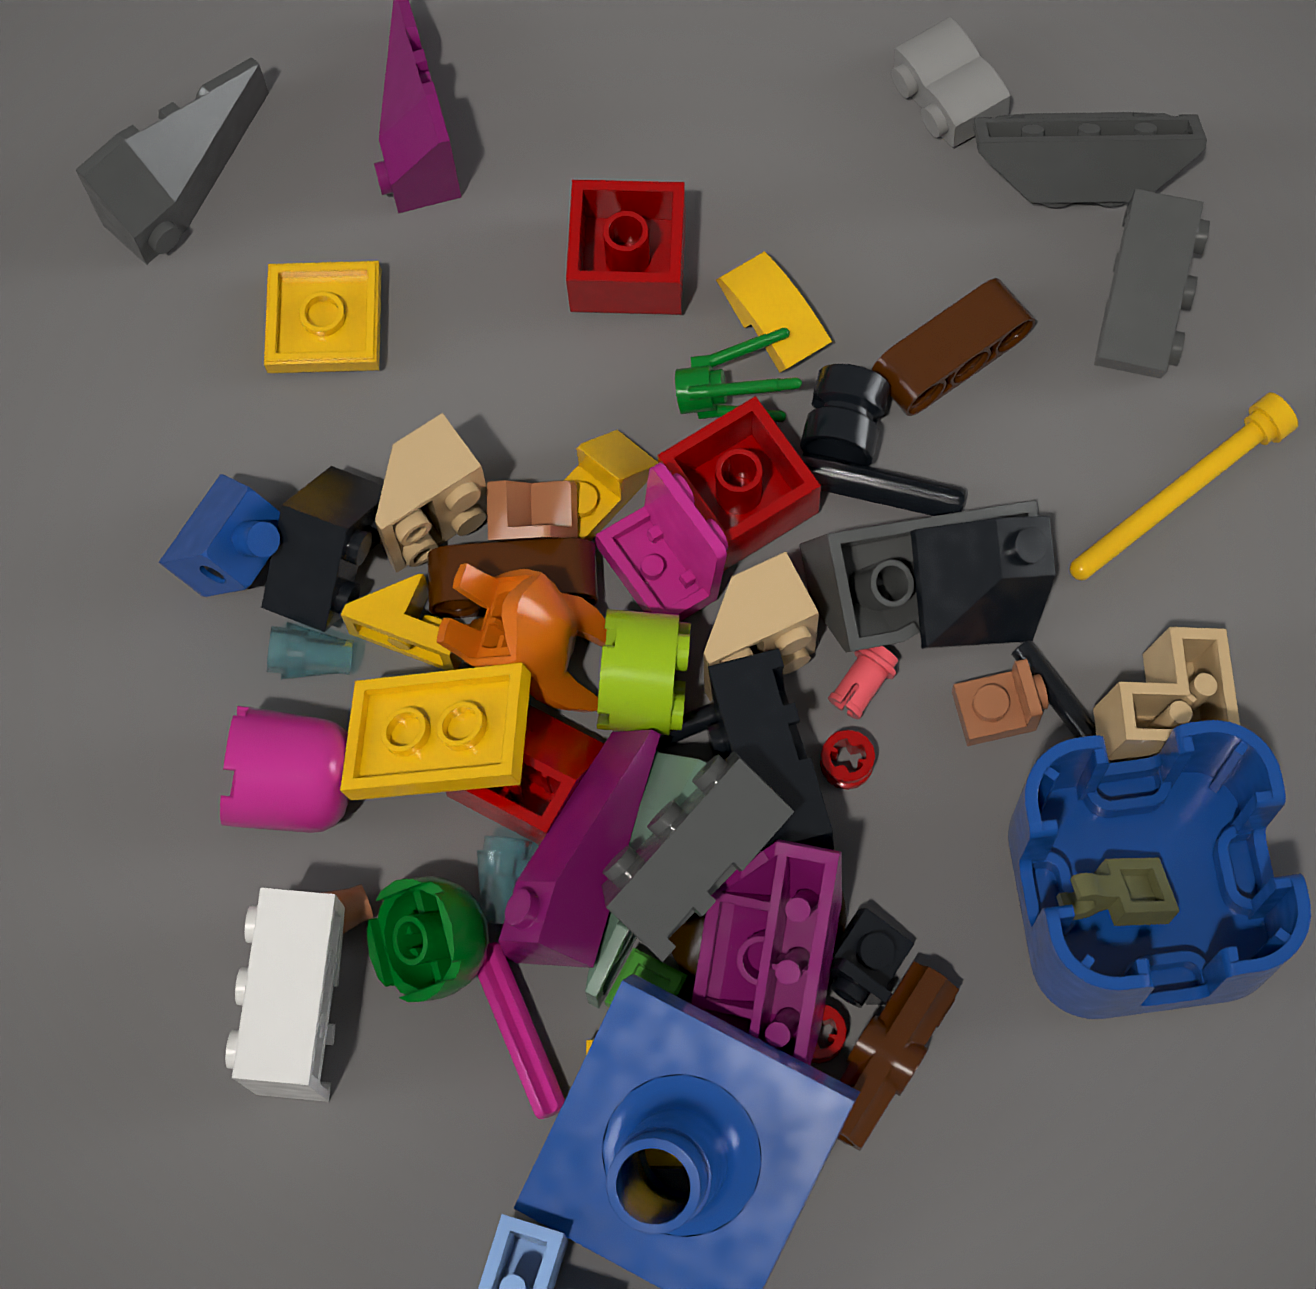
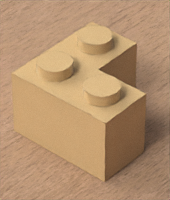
[1093,627,1240,763]

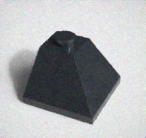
[910,516,1056,649]

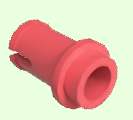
[828,646,898,720]

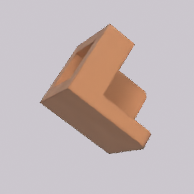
[486,480,578,542]

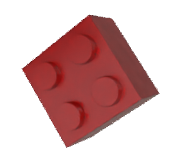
[566,179,686,315]
[657,396,821,571]

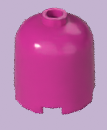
[220,706,349,833]

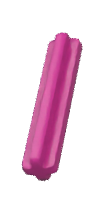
[477,942,565,1119]

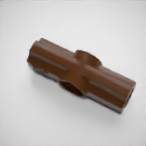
[838,961,959,1151]

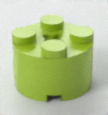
[597,609,691,735]

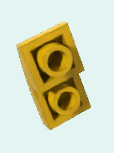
[716,251,832,373]

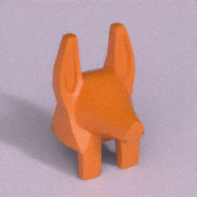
[437,563,607,713]

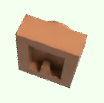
[952,659,1048,746]

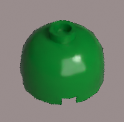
[367,876,489,1002]

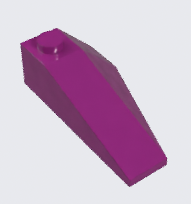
[498,730,660,968]

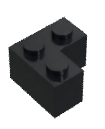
[261,466,383,632]

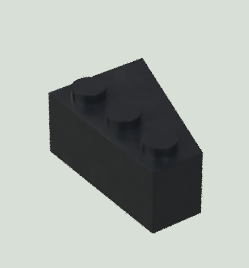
[706,648,834,853]

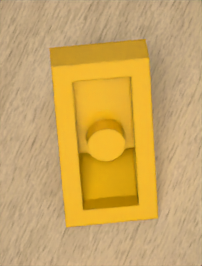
[563,430,658,541]
[341,574,462,671]

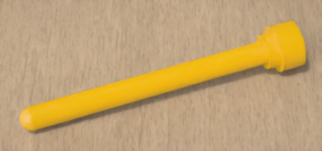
[1070,392,1298,580]

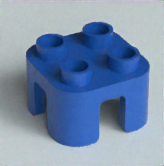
[1008,720,1311,1019]

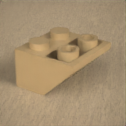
[375,413,487,573]
[703,552,819,701]

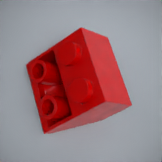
[446,705,604,845]

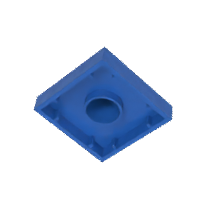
[514,974,860,1289]

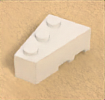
[225,888,345,1102]

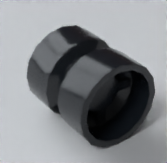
[800,364,890,466]

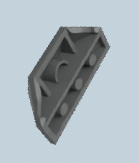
[974,112,1207,208]

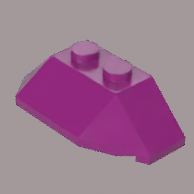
[692,840,842,1065]

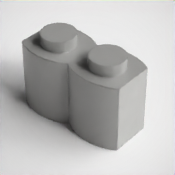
[891,17,1011,148]

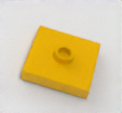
[264,261,382,373]

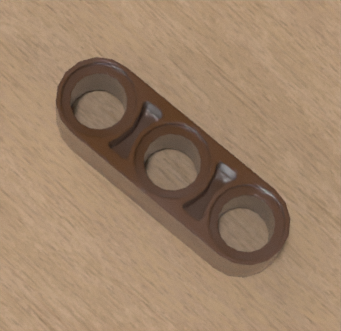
[871,278,1035,416]
[427,538,598,618]

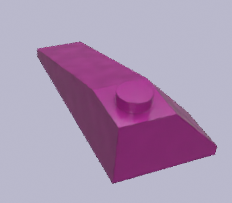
[374,0,462,214]

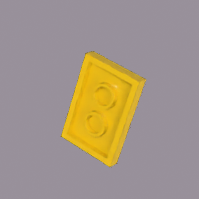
[340,662,531,800]

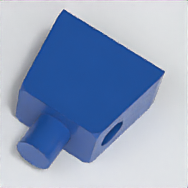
[158,474,280,597]

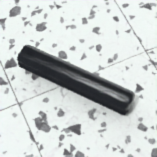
[800,452,965,516]

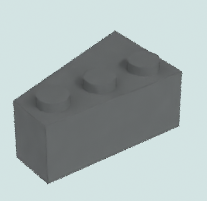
[601,751,794,962]

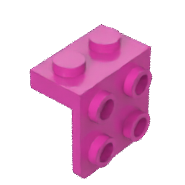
[595,462,728,622]

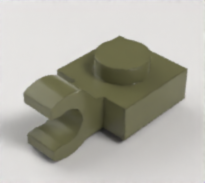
[1056,857,1180,926]

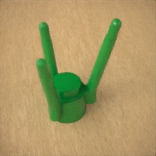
[675,328,802,422]

